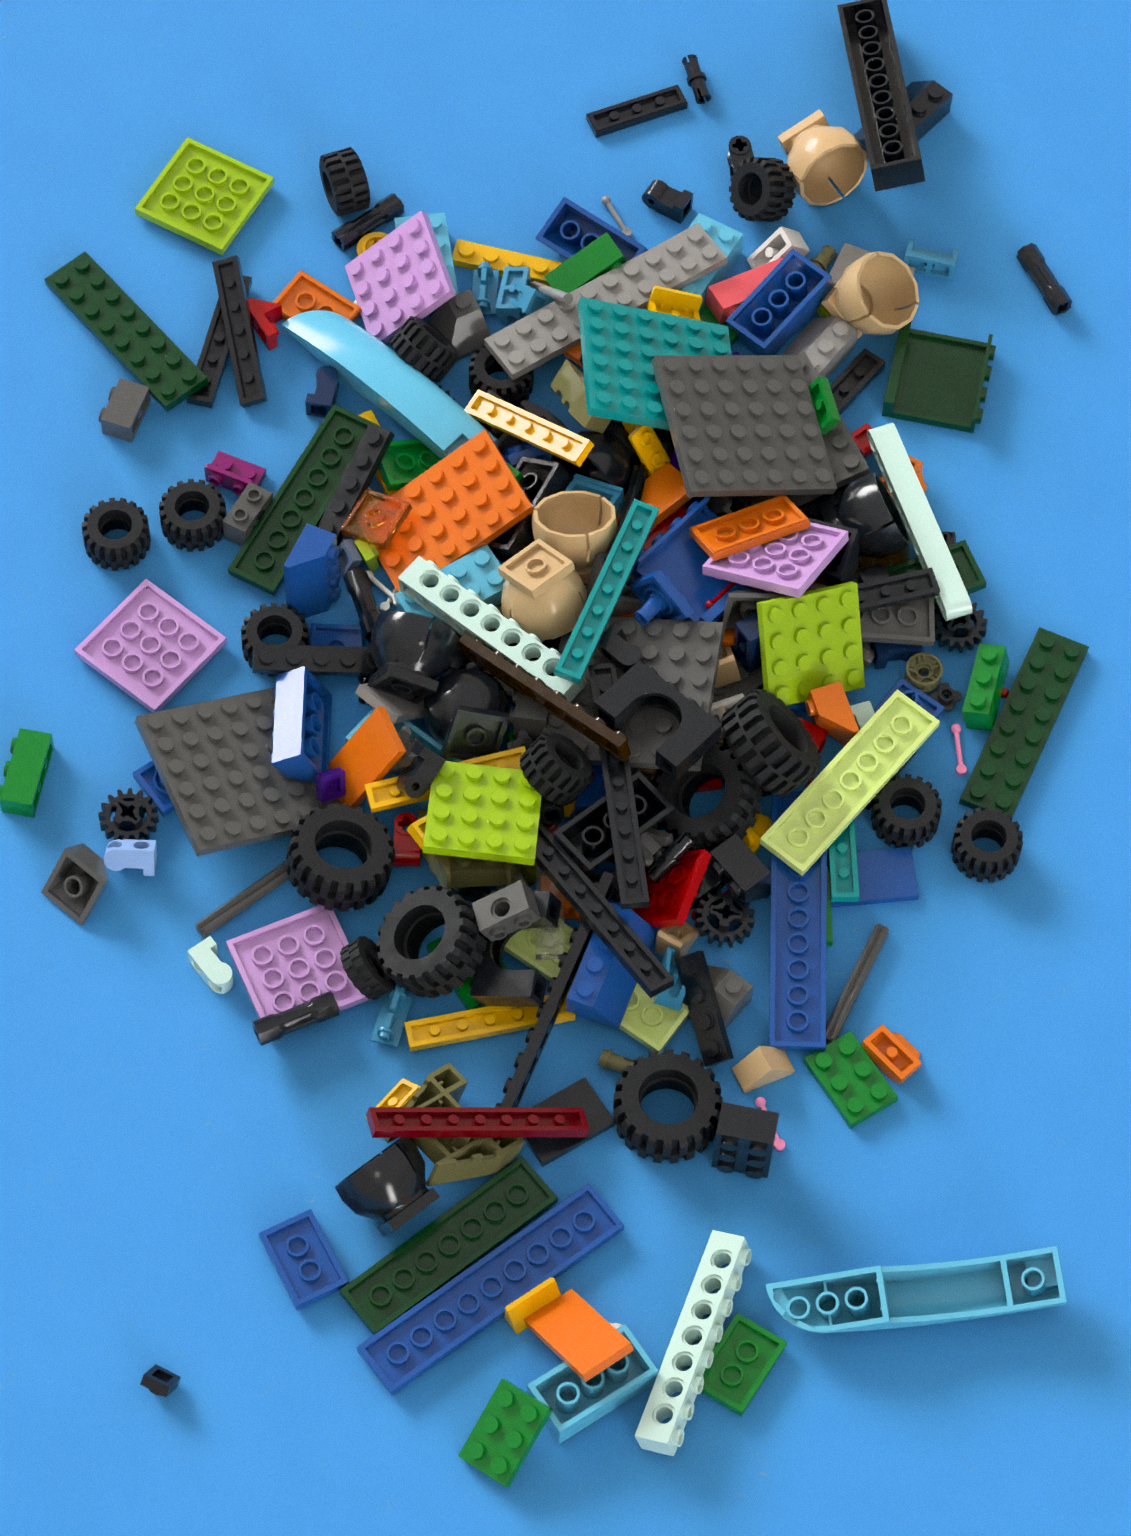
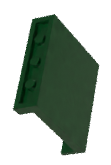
[882,322,996,433]

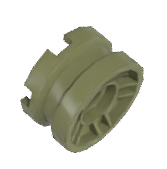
[904,652,943,694]

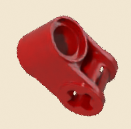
[393,812,420,867]

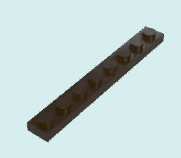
[458,633,631,762]

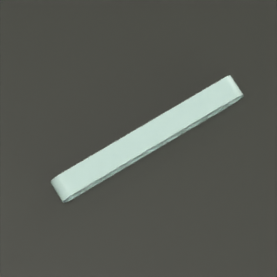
[867,423,972,621]

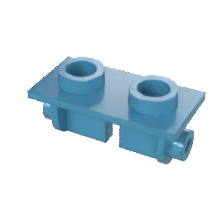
[472,262,499,315]
[371,986,413,1048]

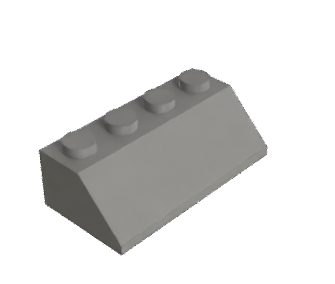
[781,316,858,378]

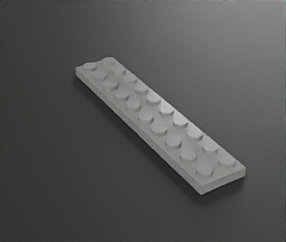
[484,223,727,380]

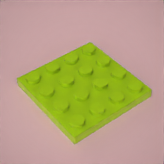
[135,137,274,255]
[757,581,865,706]
[422,761,542,866]

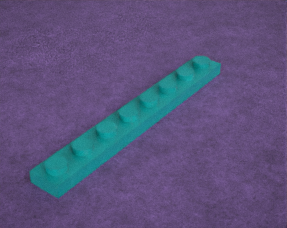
[554,499,659,685]

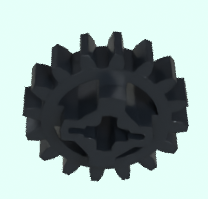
[934,602,987,653]
[98,788,159,840]
[694,889,755,948]

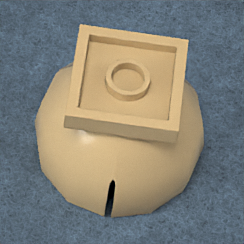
[777,109,868,206]
[821,251,919,339]
[532,490,618,584]
[497,538,587,640]

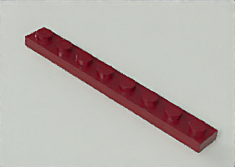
[366,1107,590,1138]

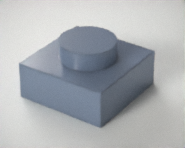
[338,539,362,577]

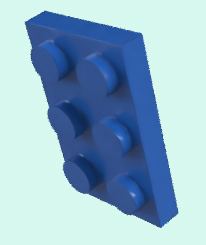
[259,1209,349,1310]

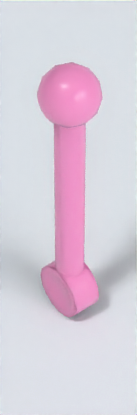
[951,724,967,776]
[755,1097,785,1151]

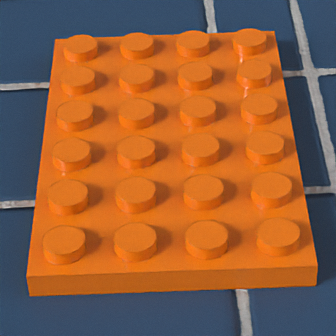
[356,429,534,592]

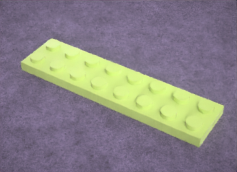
[759,689,940,876]
[504,920,690,1054]

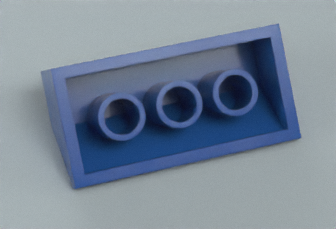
[536,197,647,261]
[726,249,834,355]
[284,523,342,618]
[271,666,332,783]
[565,902,657,1029]

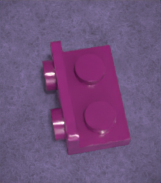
[204,451,266,496]

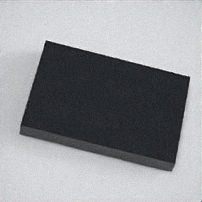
[523,1077,615,1167]

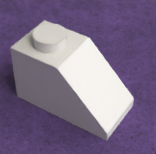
[747,226,810,269]

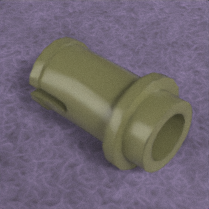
[810,245,837,272]
[598,1049,634,1074]

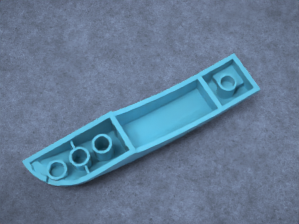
[281,310,500,460]
[766,1246,1067,1333]

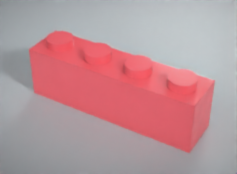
[705,257,784,324]

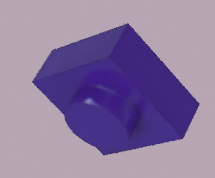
[316,767,346,802]

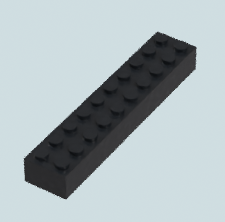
[837,0,925,192]

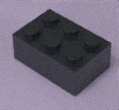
[711,1102,779,1179]

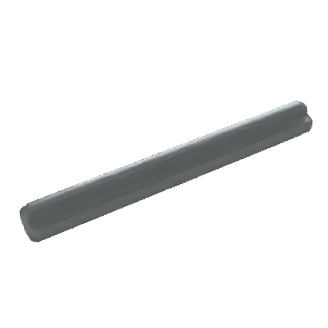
[196,860,290,937]
[826,924,889,1043]

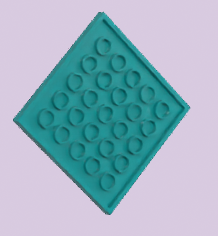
[578,297,732,431]

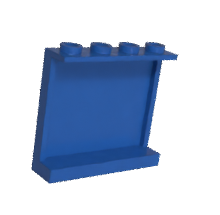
[631,497,755,622]

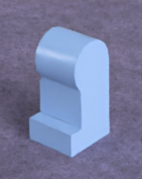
[103,839,157,876]

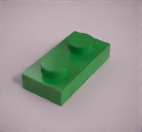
[808,376,841,435]

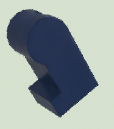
[305,366,339,418]
[871,642,923,669]

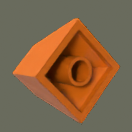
[805,681,859,747]

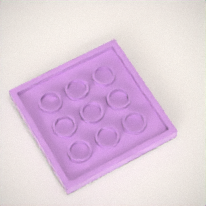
[345,210,456,345]
[702,522,849,598]
[74,579,227,713]
[226,905,371,1019]

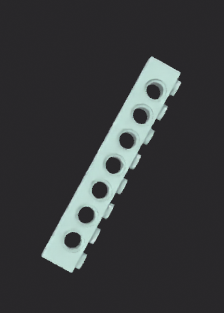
[398,556,585,702]
[635,1230,752,1457]

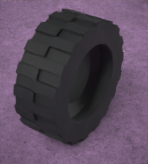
[340,936,396,1000]

